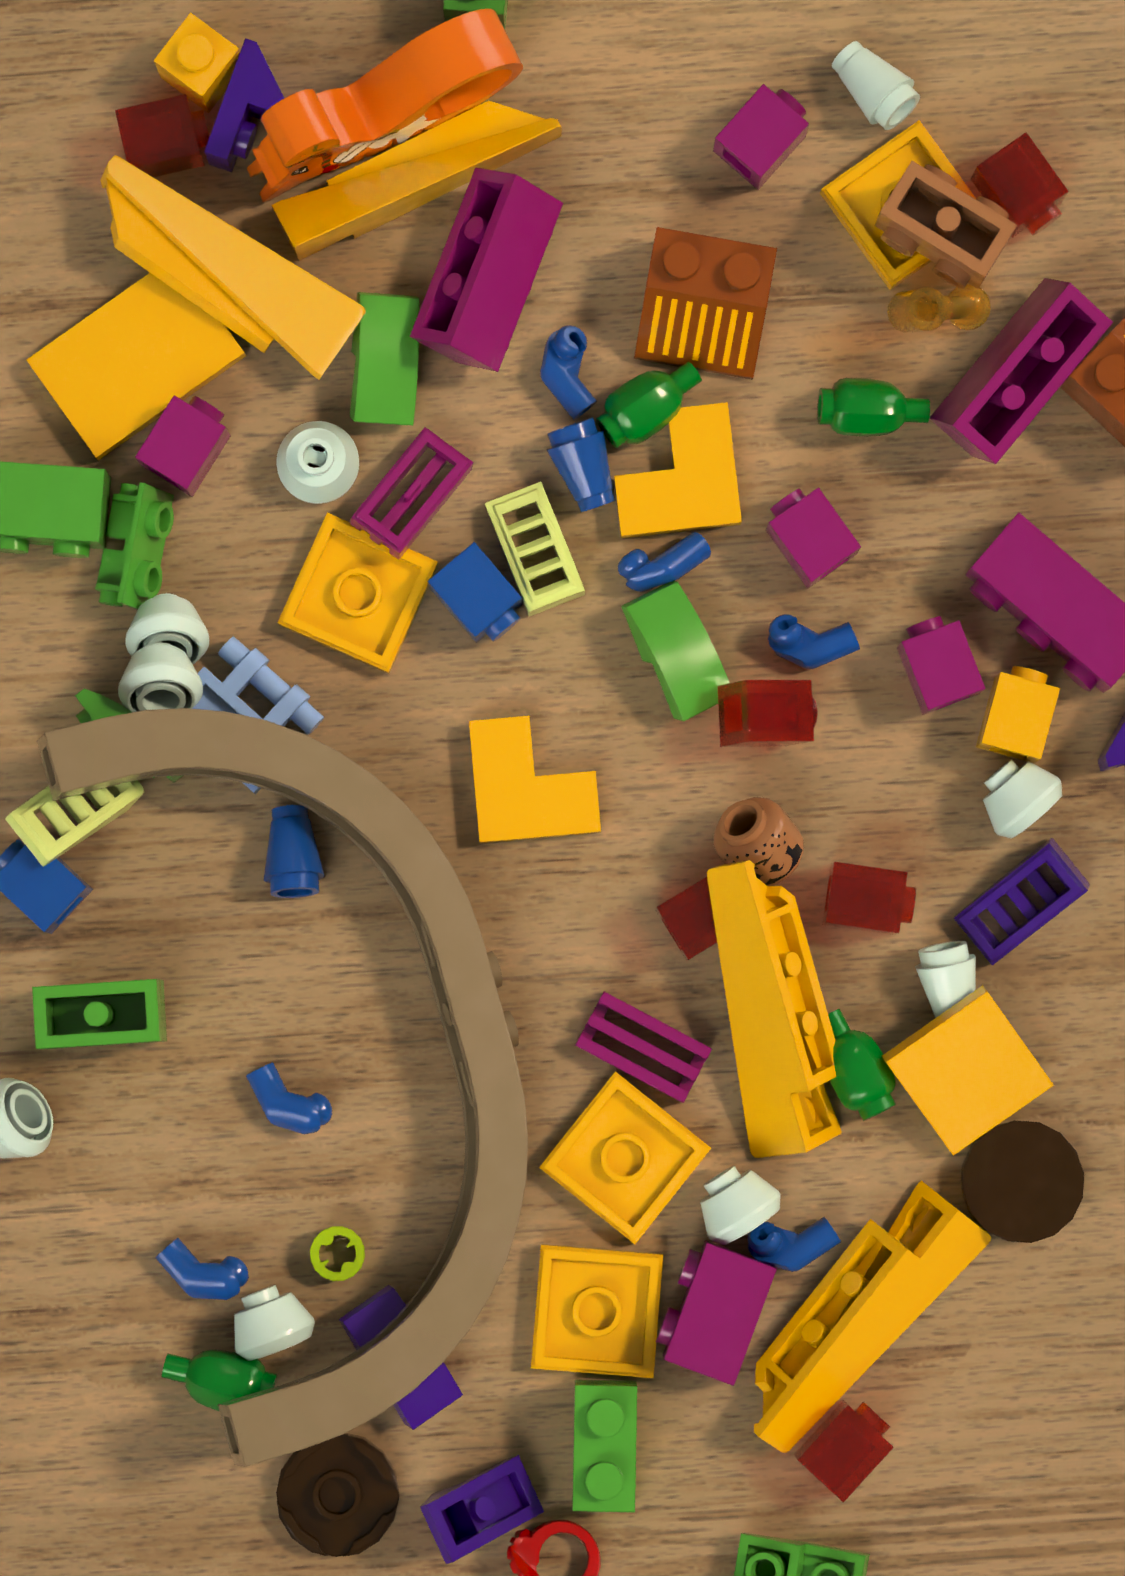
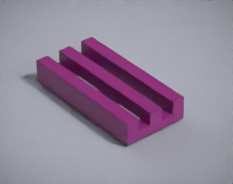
[350,427,473,560]
[575,991,712,1103]

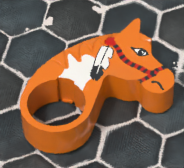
[246,9,523,203]

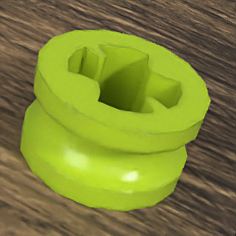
[310,1226,365,1281]

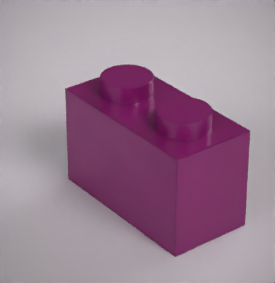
[656,1240,777,1386]

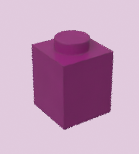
[713,84,809,190]
[135,395,231,497]
[766,487,861,589]
[897,616,986,715]

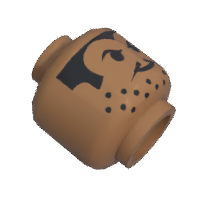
[713,797,804,886]

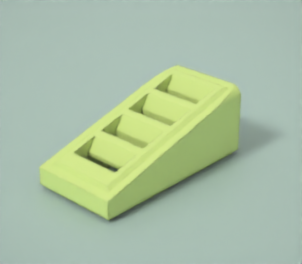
[485,481,585,617]
[5,780,144,867]

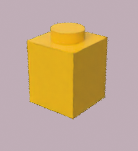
[154,12,240,113]
[976,666,1060,763]

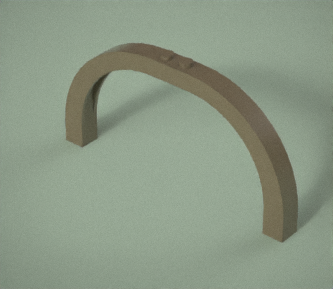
[37,708,528,1467]

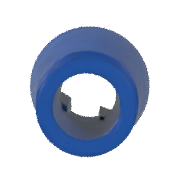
[547,418,615,512]
[263,805,325,898]

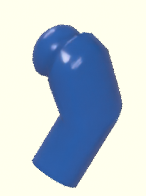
[540,325,597,420]
[618,532,711,592]
[768,614,860,670]
[246,1062,332,1134]
[747,1217,841,1272]
[155,1238,249,1300]

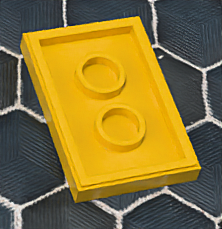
[26,273,246,461]

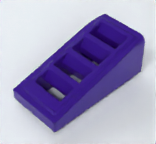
[954,838,1090,965]

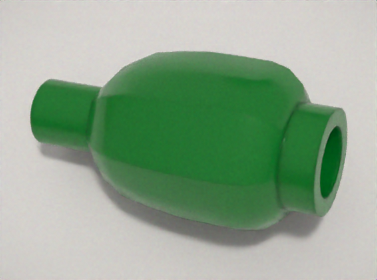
[596,361,702,448]
[817,378,930,437]
[828,1009,896,1121]
[161,1350,277,1411]

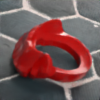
[507,1520,601,1576]

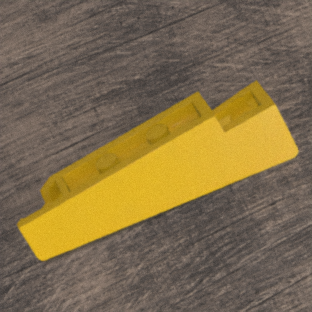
[271,100,562,261]
[101,155,366,380]
[707,860,842,1158]
[754,1180,991,1453]

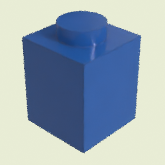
[428,542,522,643]
[0,839,93,934]

